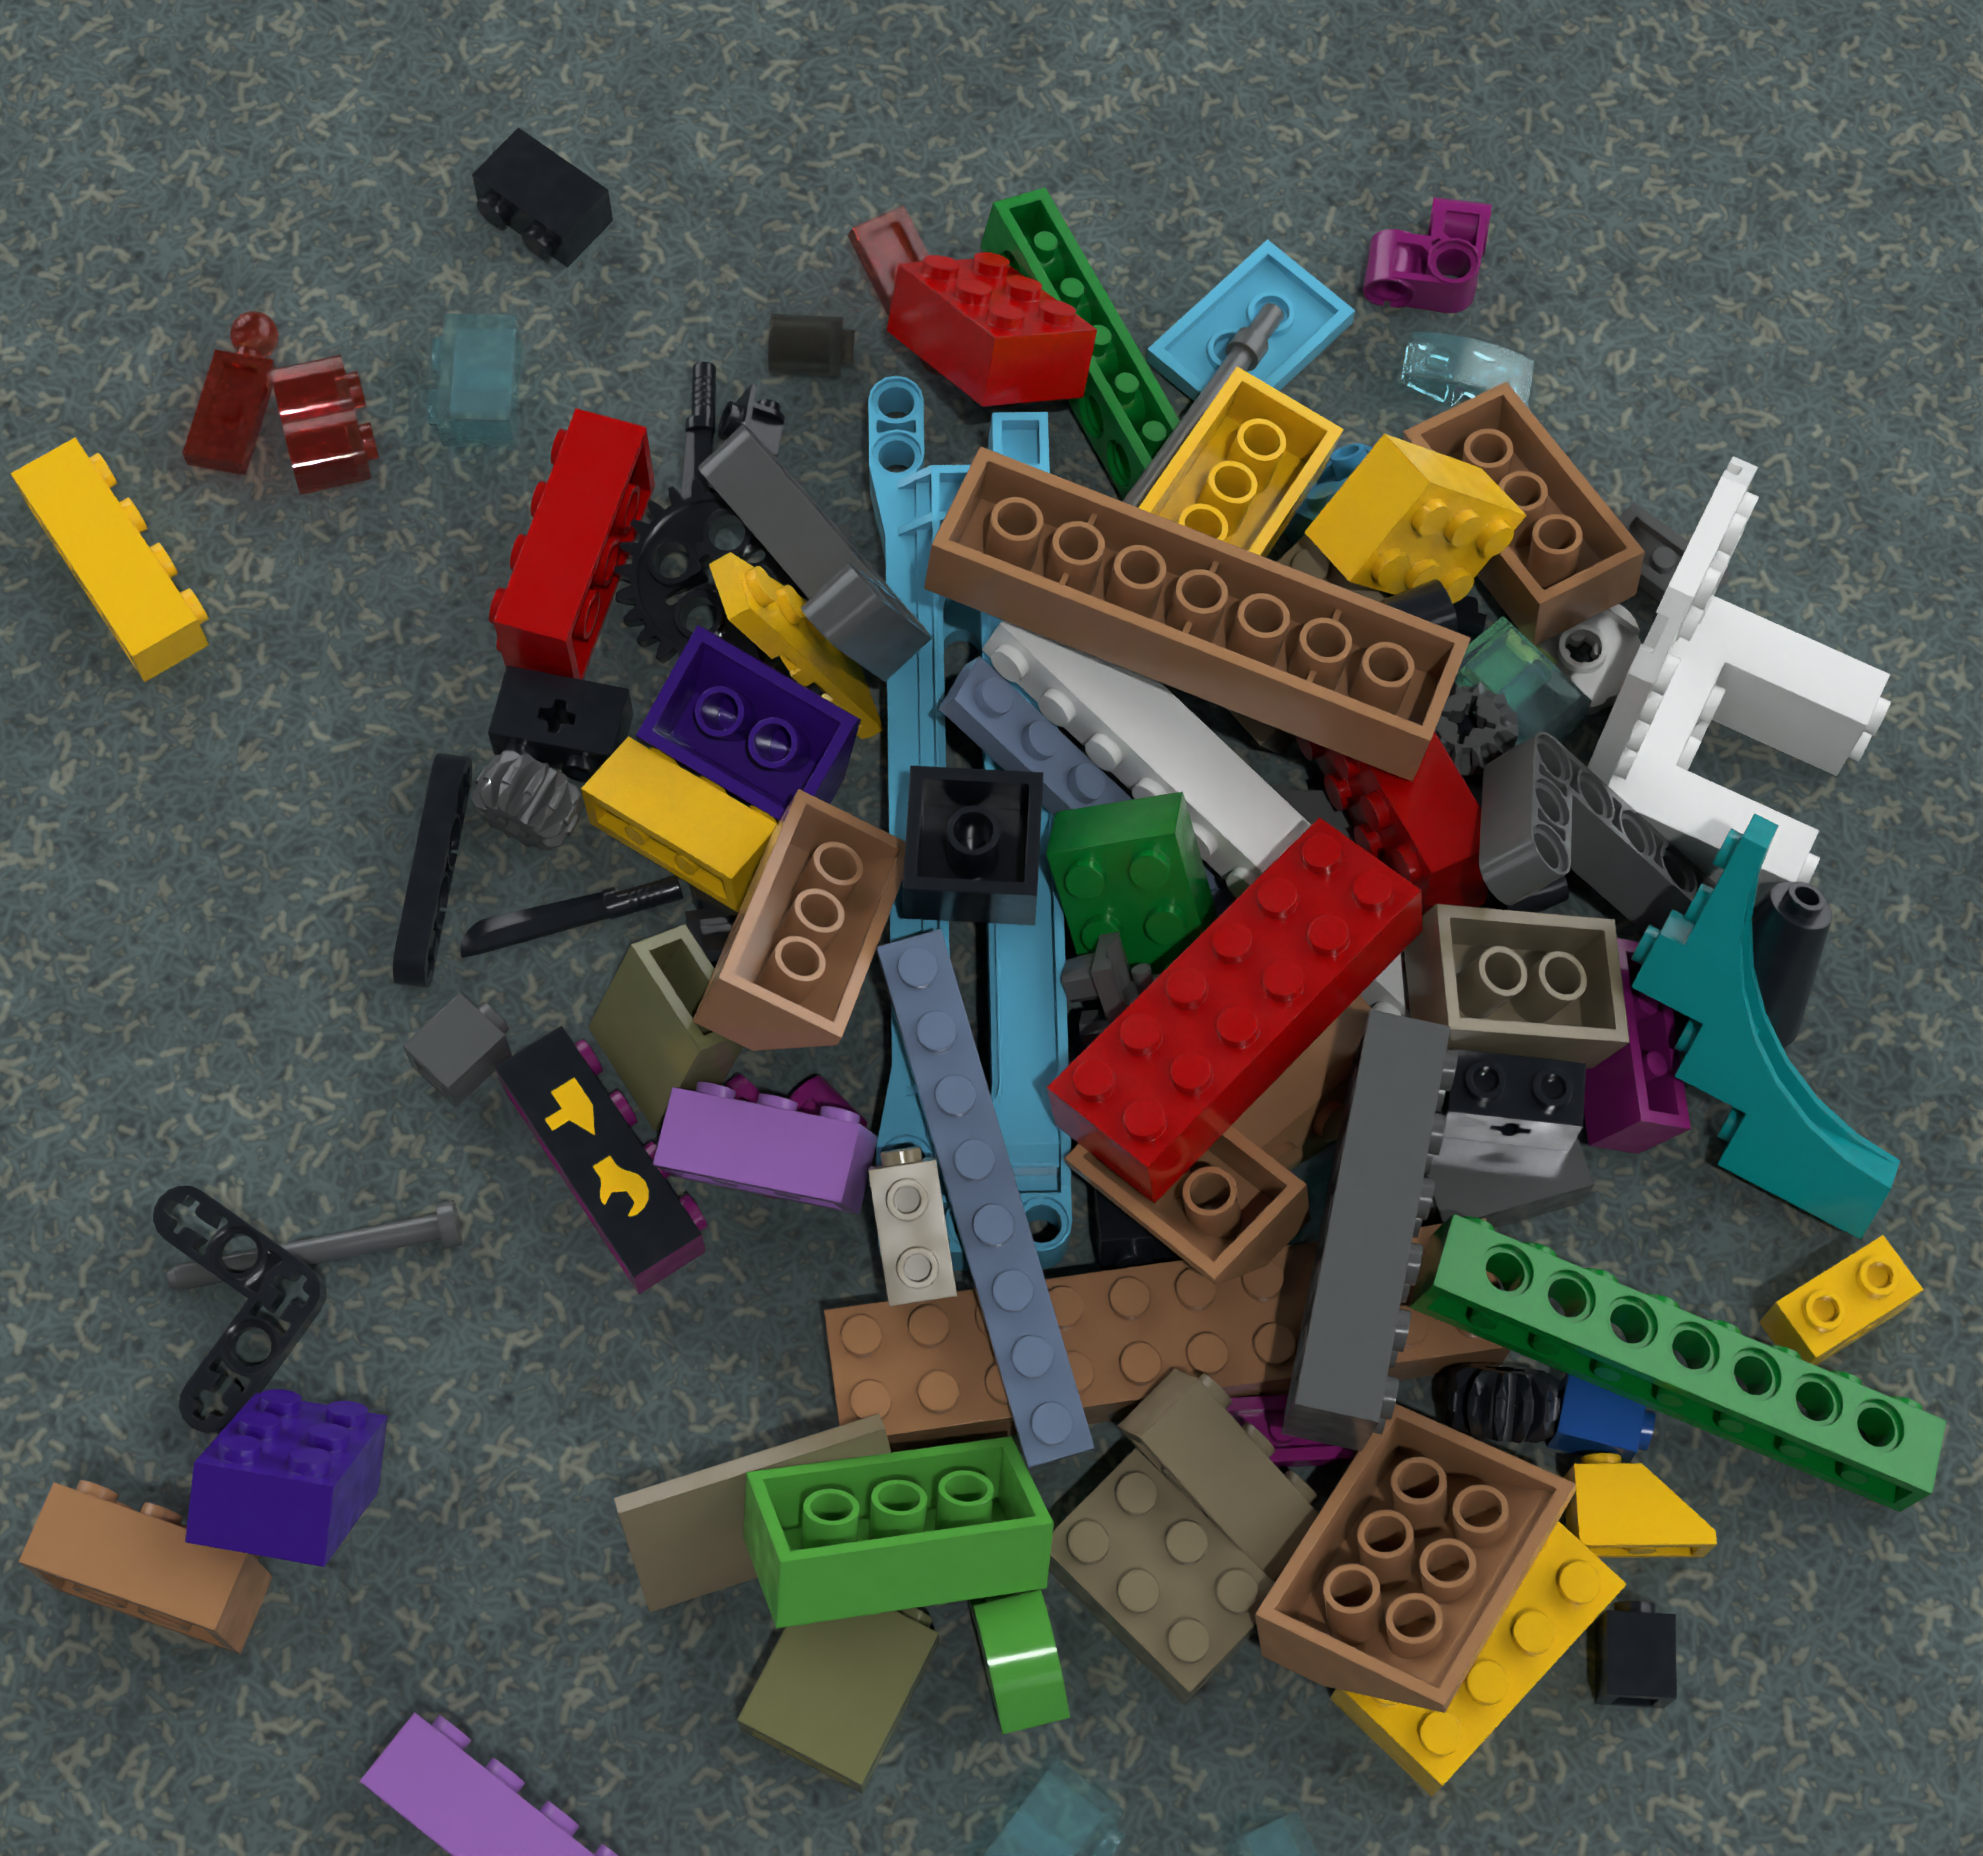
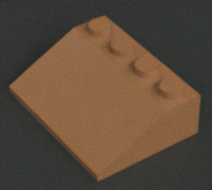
[1255,1403,1576,1713]

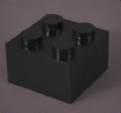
[902,766,1043,925]

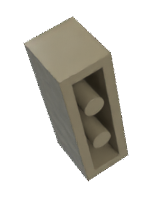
[1117,1369,1318,1581]

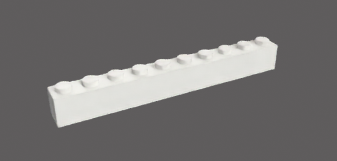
[982,620,1411,1018]

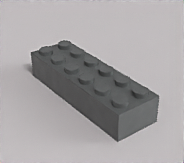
[1281,1009,1458,1452]

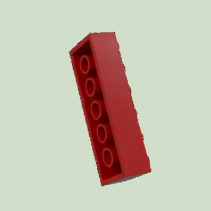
[1046,817,1423,1204]

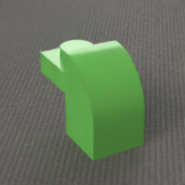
[968,1589,1070,1734]

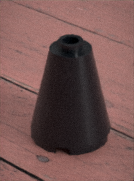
[1683,881,1832,1050]

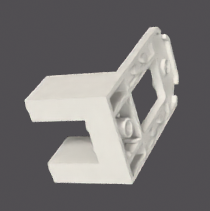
[1588,456,1891,904]

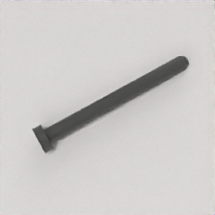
[167,1200,463,1291]

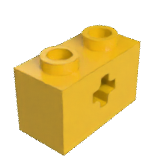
[1759,1235,1923,1365]

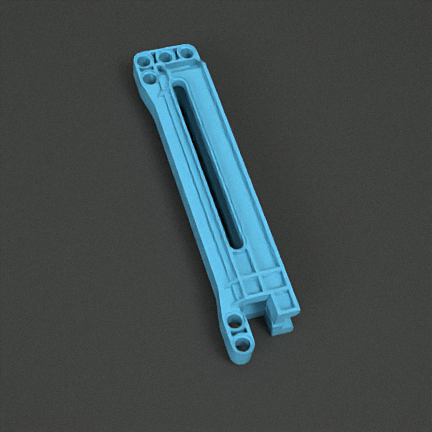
[868,376,1072,1271]

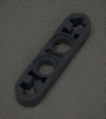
[393,753,472,988]

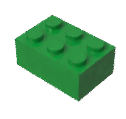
[1046,791,1218,1009]

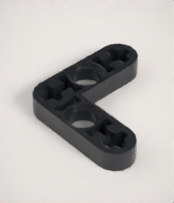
[153,1186,326,1434]

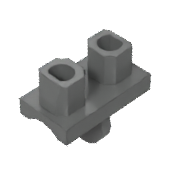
[1062,932,1160,1049]

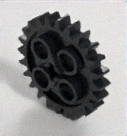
[614,478,803,664]

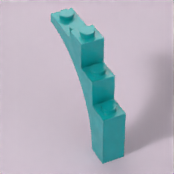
[1631,813,1900,1240]

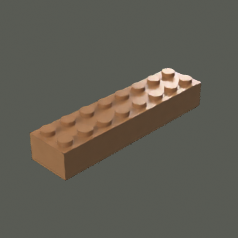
[924,446,1471,782]

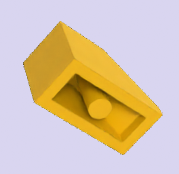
[1563,1453,1717,1558]

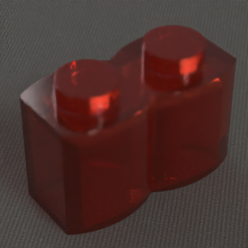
[269,355,379,495]

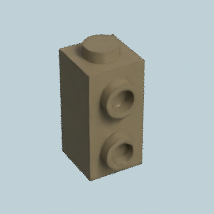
[868,1147,957,1306]

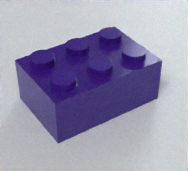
[185,1389,388,1567]

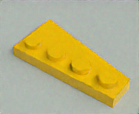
[709,552,884,739]

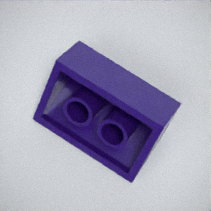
[636,625,861,820]

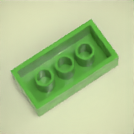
[743,1436,1054,1628]

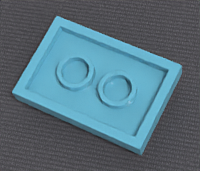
[1146,239,1355,401]

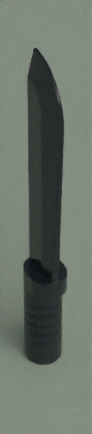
[681,362,716,556]
[461,875,684,958]

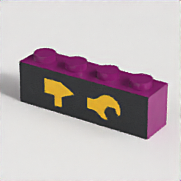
[495,1026,708,1294]

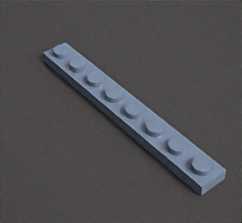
[877,929,1095,1469]

